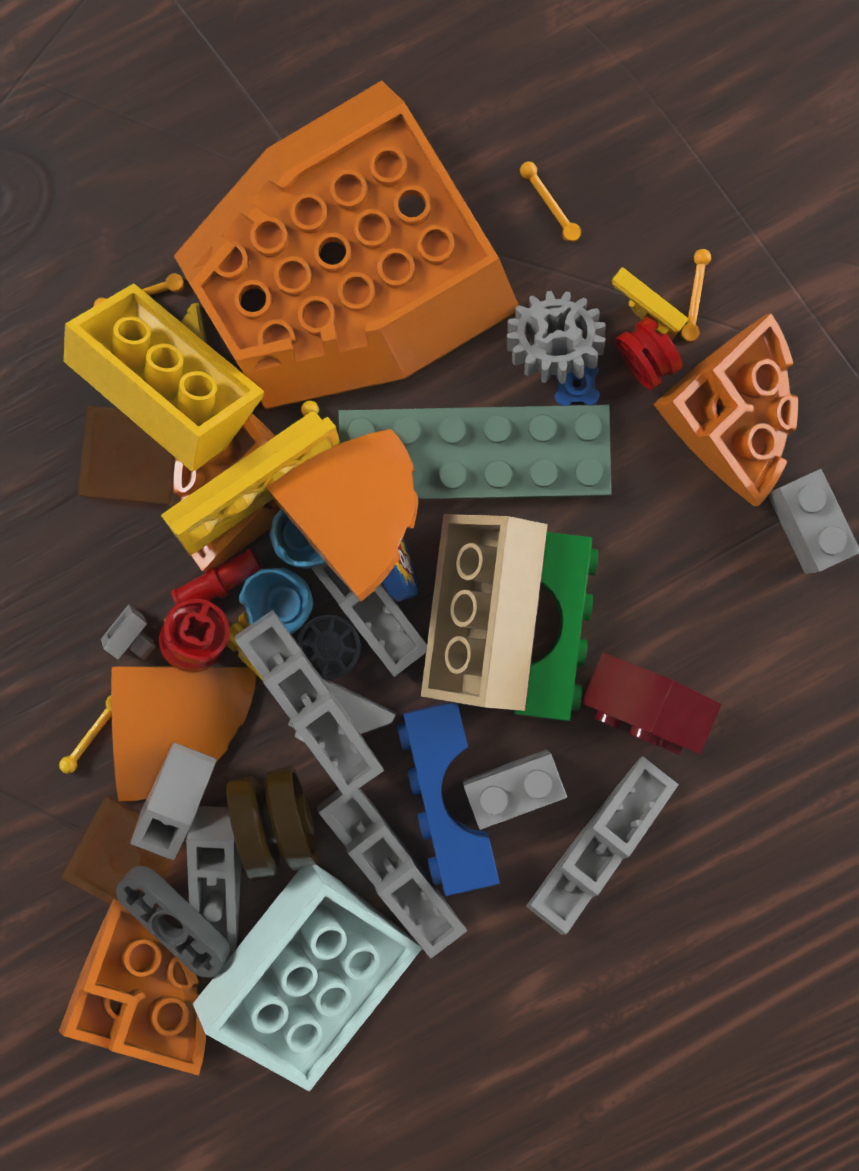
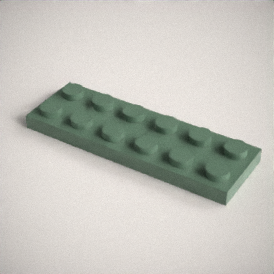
[339,405,612,500]

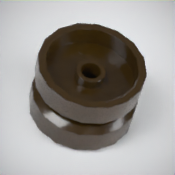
[226,765,318,882]

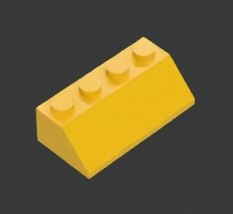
[63,283,264,472]

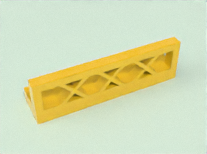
[161,410,341,556]

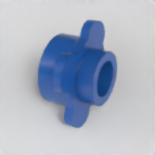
[554,365,600,406]

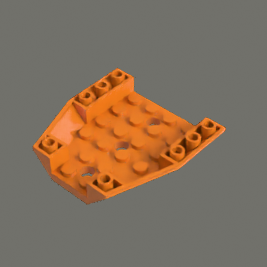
[174,80,518,409]

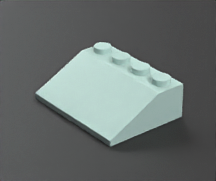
[193,865,422,1091]

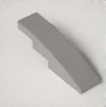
[312,563,427,677]
[235,610,384,798]
[526,757,679,935]
[316,788,467,958]

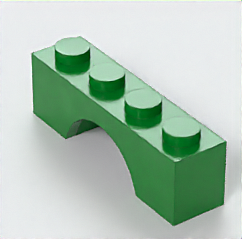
[512,532,598,721]

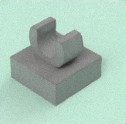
[101,604,156,660]

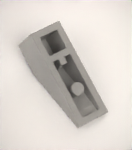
[186,806,241,952]

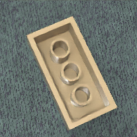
[421,514,548,711]

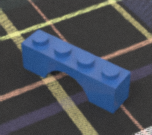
[397,701,500,896]

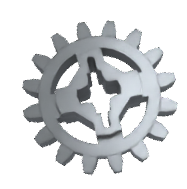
[507,291,606,384]

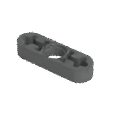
[116,866,230,977]

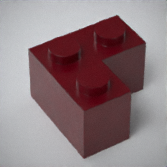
[581,652,722,756]

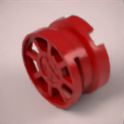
[615,317,683,391]
[159,599,230,672]

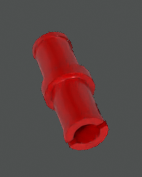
[171,547,264,604]

